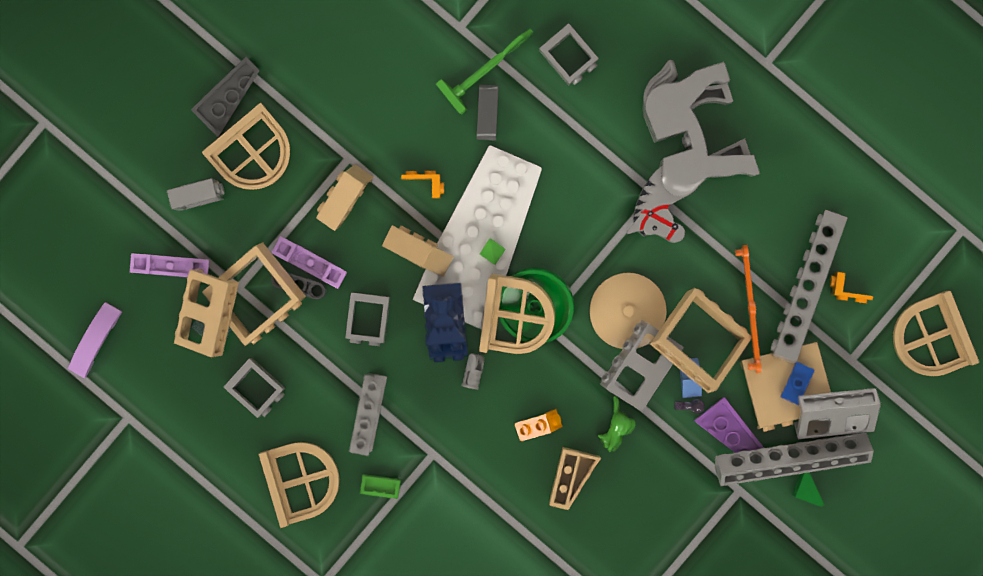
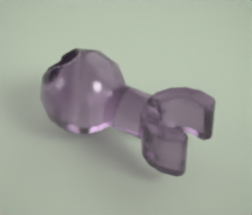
[674,399,705,414]

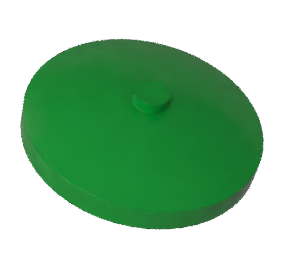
[499,268,574,343]

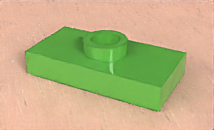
[360,474,401,499]

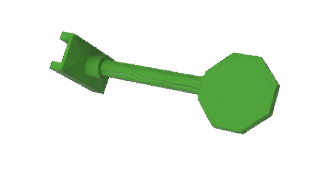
[436,29,533,115]

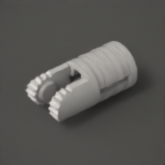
[461,353,485,390]

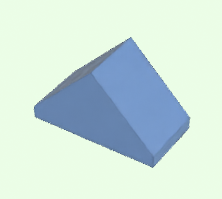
[679,358,702,398]

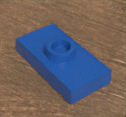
[780,362,815,405]

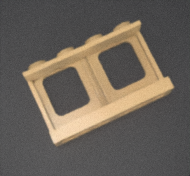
[174,269,239,357]

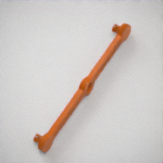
[735,245,762,373]

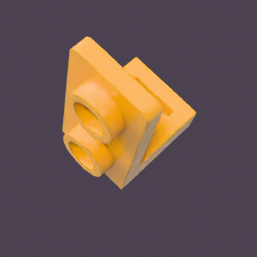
[401,171,444,199]
[829,272,873,303]
[515,409,562,441]

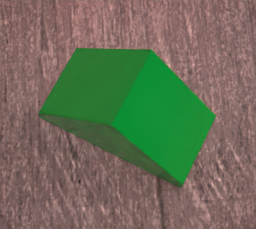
[792,472,824,507]

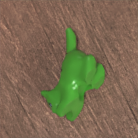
[598,395,636,452]

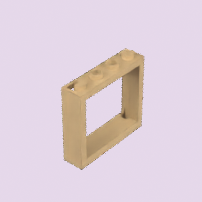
[202,243,306,346]
[650,288,752,393]

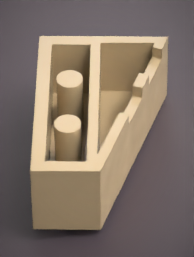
[316,164,374,231]
[382,226,454,277]
[549,447,601,510]

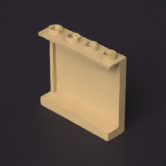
[740,342,831,432]

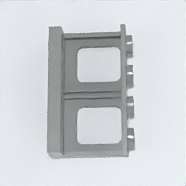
[600,320,684,412]
[349,373,387,456]
[794,388,881,439]

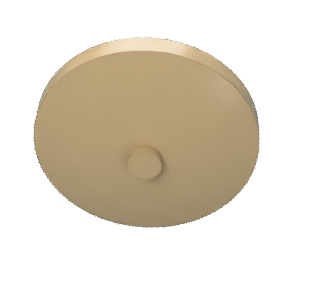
[589,273,666,349]

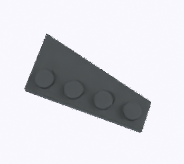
[191,57,260,137]

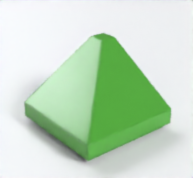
[479,238,506,265]

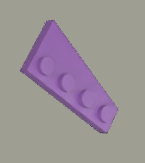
[693,397,764,453]

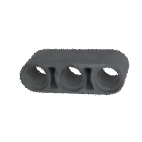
[477,84,499,141]
[271,272,327,299]

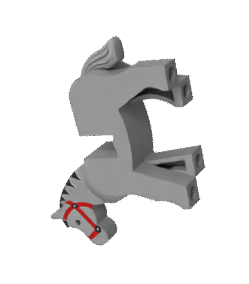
[627,60,760,243]

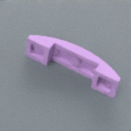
[271,236,347,289]
[130,253,209,277]
[68,302,122,378]

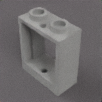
[539,24,599,86]
[167,178,225,211]
[345,292,391,346]
[224,358,286,418]

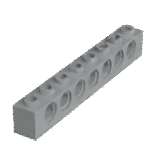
[770,210,848,364]
[715,433,873,486]

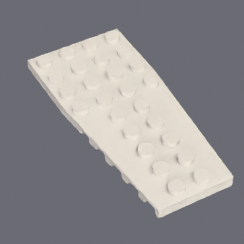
[413,146,542,329]

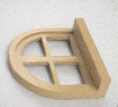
[202,103,290,190]
[479,273,555,354]
[893,291,979,376]
[259,442,340,528]

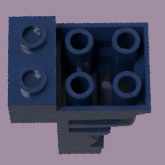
[422,283,468,362]

